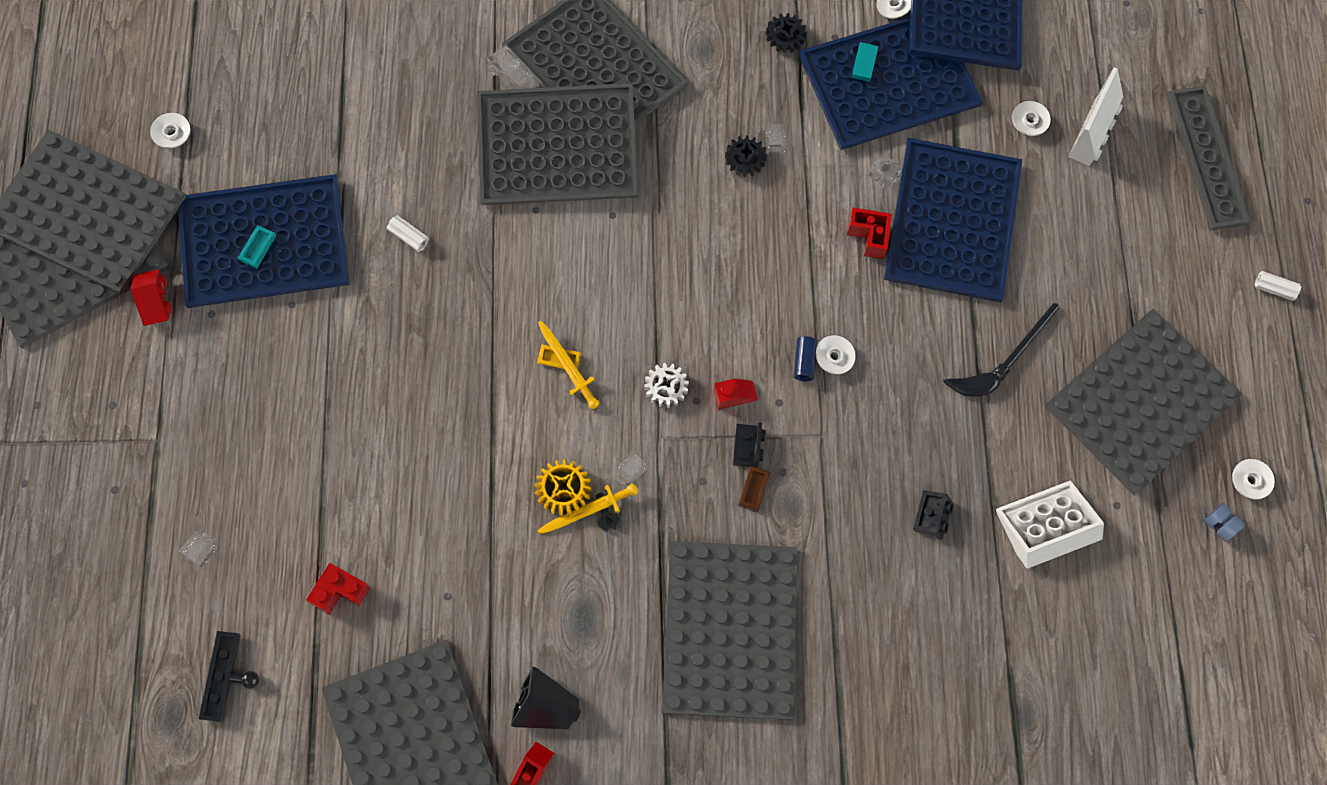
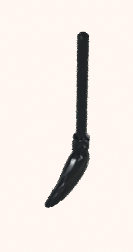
[943,303,1059,397]

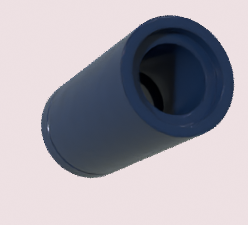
[794,336,817,381]

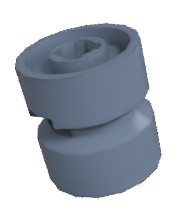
[1203,502,1246,542]

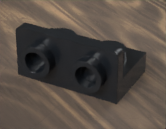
[733,422,766,468]
[913,490,954,540]

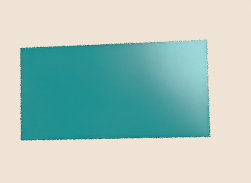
[851,42,878,82]
[237,225,277,269]

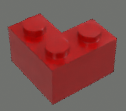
[847,207,892,259]
[130,269,172,326]
[306,562,370,615]

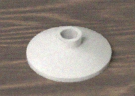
[877,0,911,19]
[1012,101,1051,136]
[150,113,190,149]
[816,335,855,374]
[1232,459,1275,500]

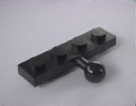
[198,631,259,723]

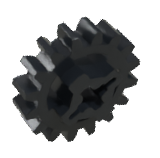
[766,13,807,53]
[725,135,767,177]

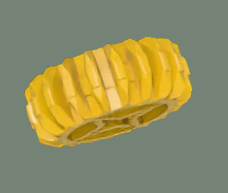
[535,459,592,516]

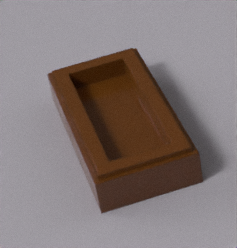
[738,466,770,512]

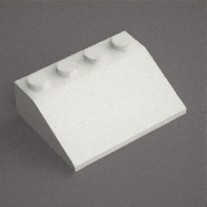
[1068,67,1123,166]
[996,480,1104,569]

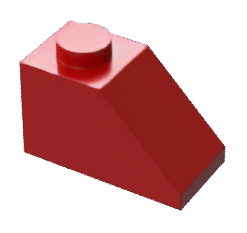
[713,378,758,410]
[510,741,555,785]

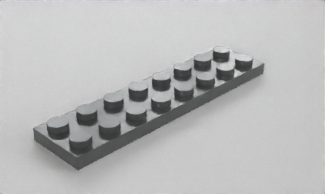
[1167,86,1250,231]

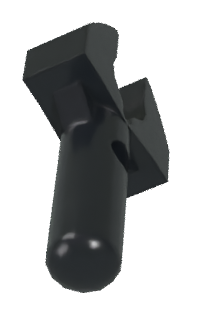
[596,493,619,533]

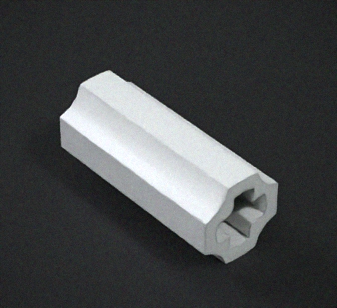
[387,215,429,252]
[1254,271,1301,301]

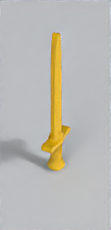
[538,321,600,409]
[538,484,638,534]

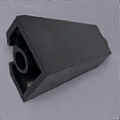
[511,666,581,729]

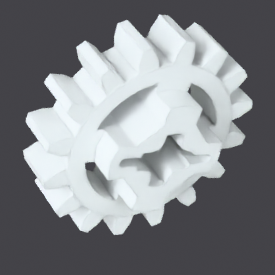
[644,363,689,408]

